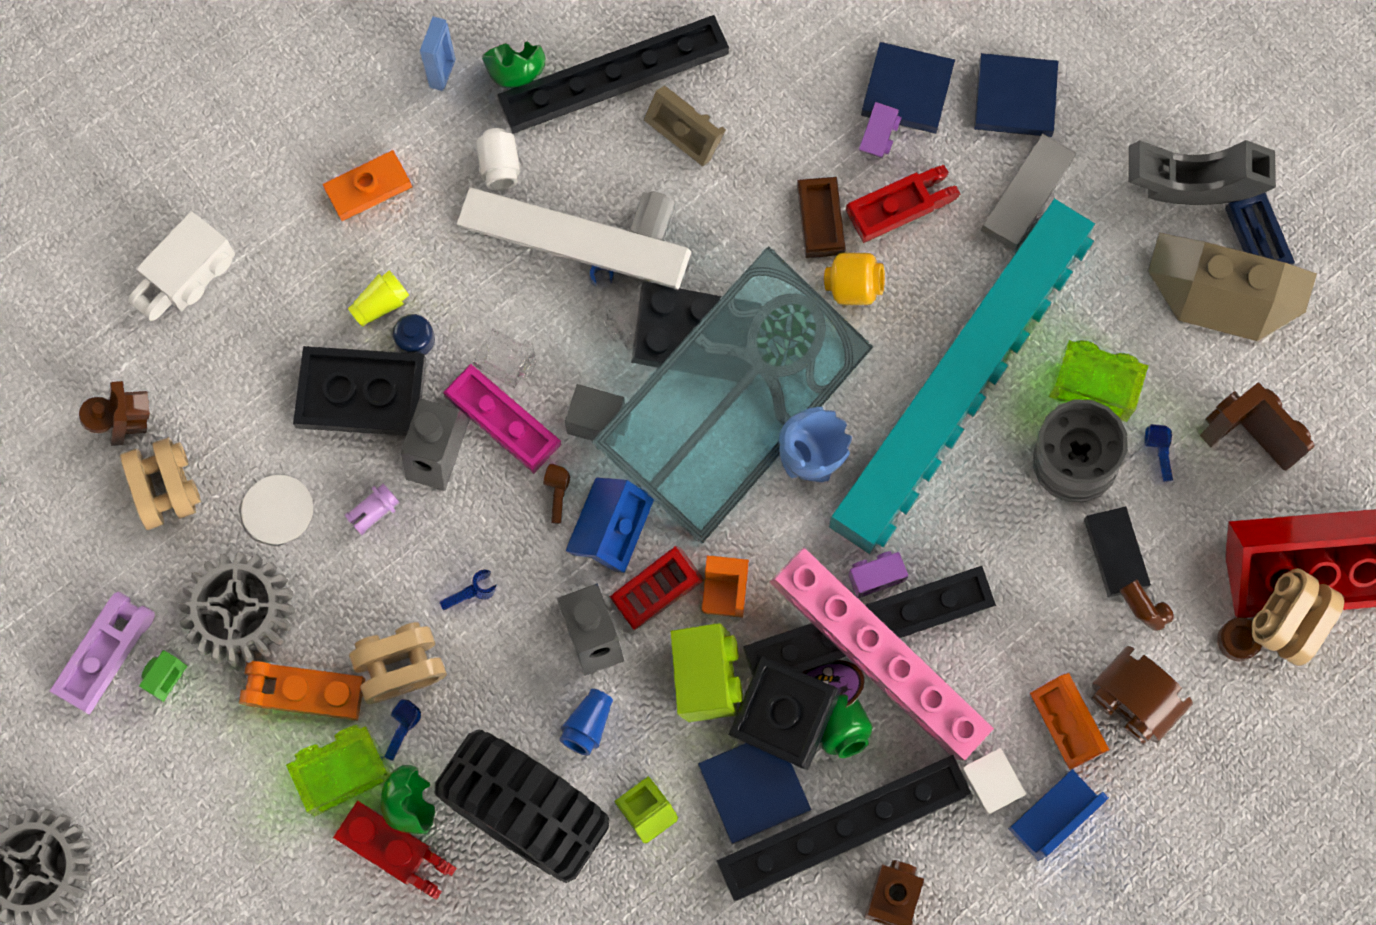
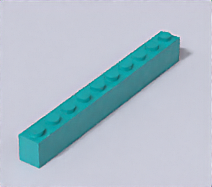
[829,198,1095,554]

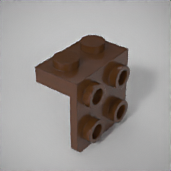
[1200,382,1314,471]

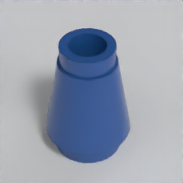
[559,689,613,756]

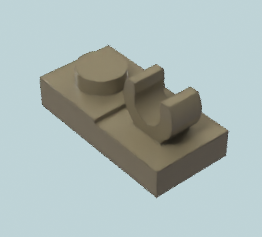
[644,85,726,166]

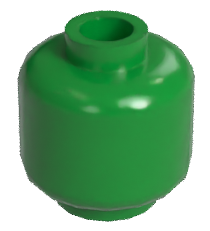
[820,694,873,758]

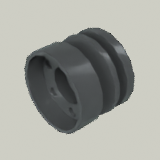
[1033,399,1128,502]

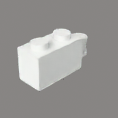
[128,211,235,321]

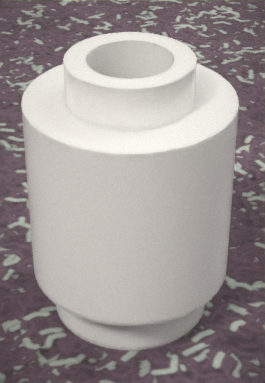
[476,128,520,190]

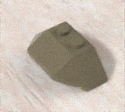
[1148,233,1317,341]

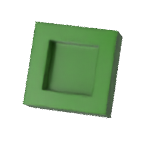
[139,650,187,702]

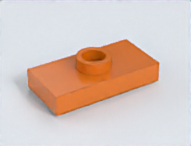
[322,150,412,222]
[1030,673,1109,770]

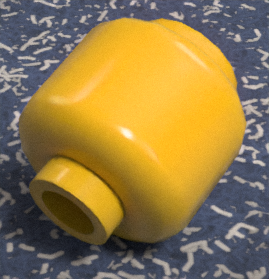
[824,253,885,305]

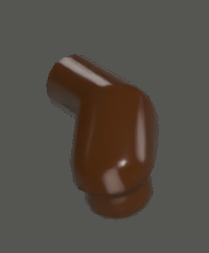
[1119,579,1174,631]

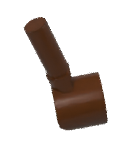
[543,464,571,524]

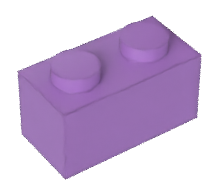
[859,102,902,158]
[848,551,909,598]

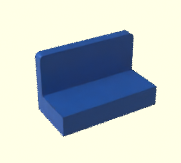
[566,477,654,573]
[1008,769,1109,861]

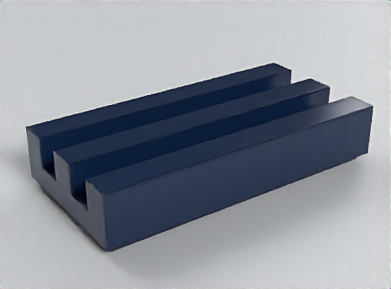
[1225,193,1295,265]

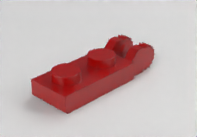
[845,165,961,243]
[333,800,457,900]

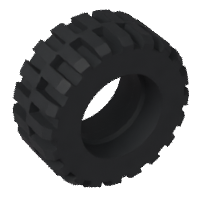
[434,729,609,883]

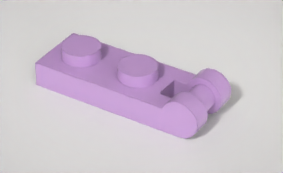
[50,592,155,715]

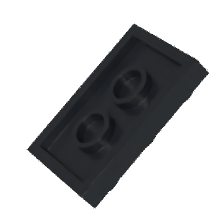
[631,281,762,382]
[293,346,427,436]

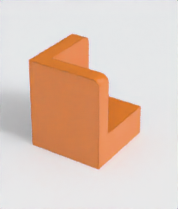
[702,555,749,618]

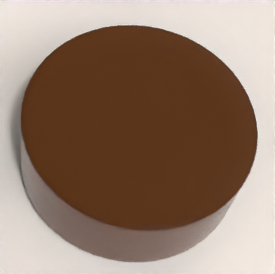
[1217,617,1262,662]

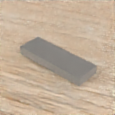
[981,134,1076,250]

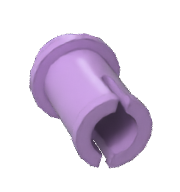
[345,483,399,535]

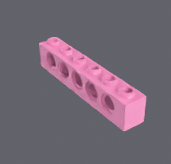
[769,548,994,761]

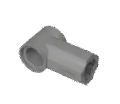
[626,191,675,241]

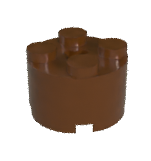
[1091,646,1193,745]

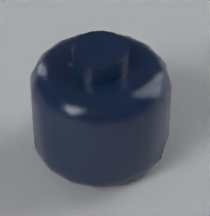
[393,314,435,355]

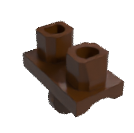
[79,381,150,446]

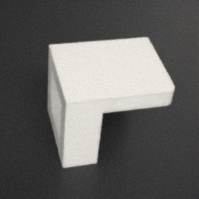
[961,748,1026,814]

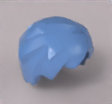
[779,407,852,482]

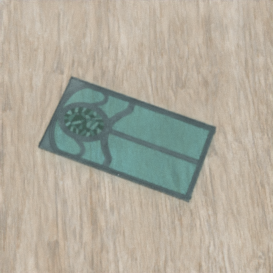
[592,246,873,544]

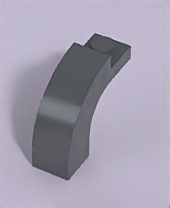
[1128,140,1276,205]

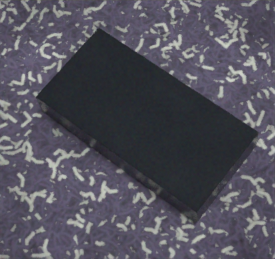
[1084,506,1151,598]

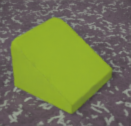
[614,776,678,844]

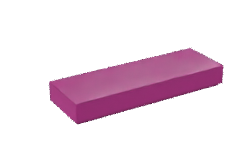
[443,364,562,474]

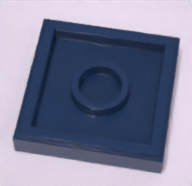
[861,42,955,134]
[974,53,1059,137]
[698,743,812,845]

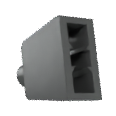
[401,399,470,491]
[557,583,624,676]

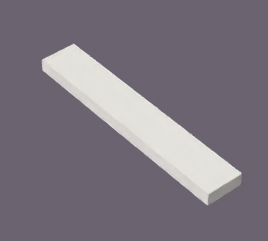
[457,187,691,290]

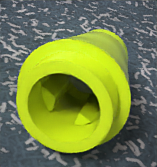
[348,270,410,327]

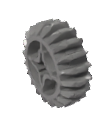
[178,552,295,666]
[0,809,97,925]

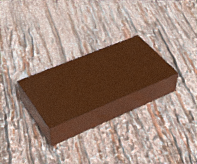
[797,177,846,258]

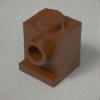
[864,860,924,925]

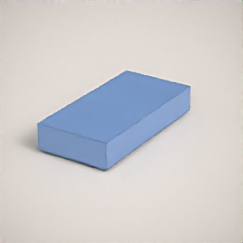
[420,16,456,91]

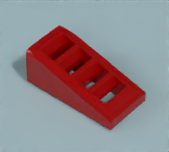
[609,546,704,630]

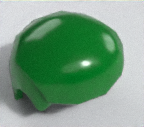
[482,41,546,89]
[381,765,436,834]

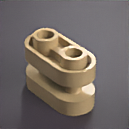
[120,437,201,530]
[1252,569,1344,666]
[349,622,447,704]

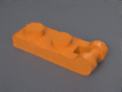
[238,661,365,721]

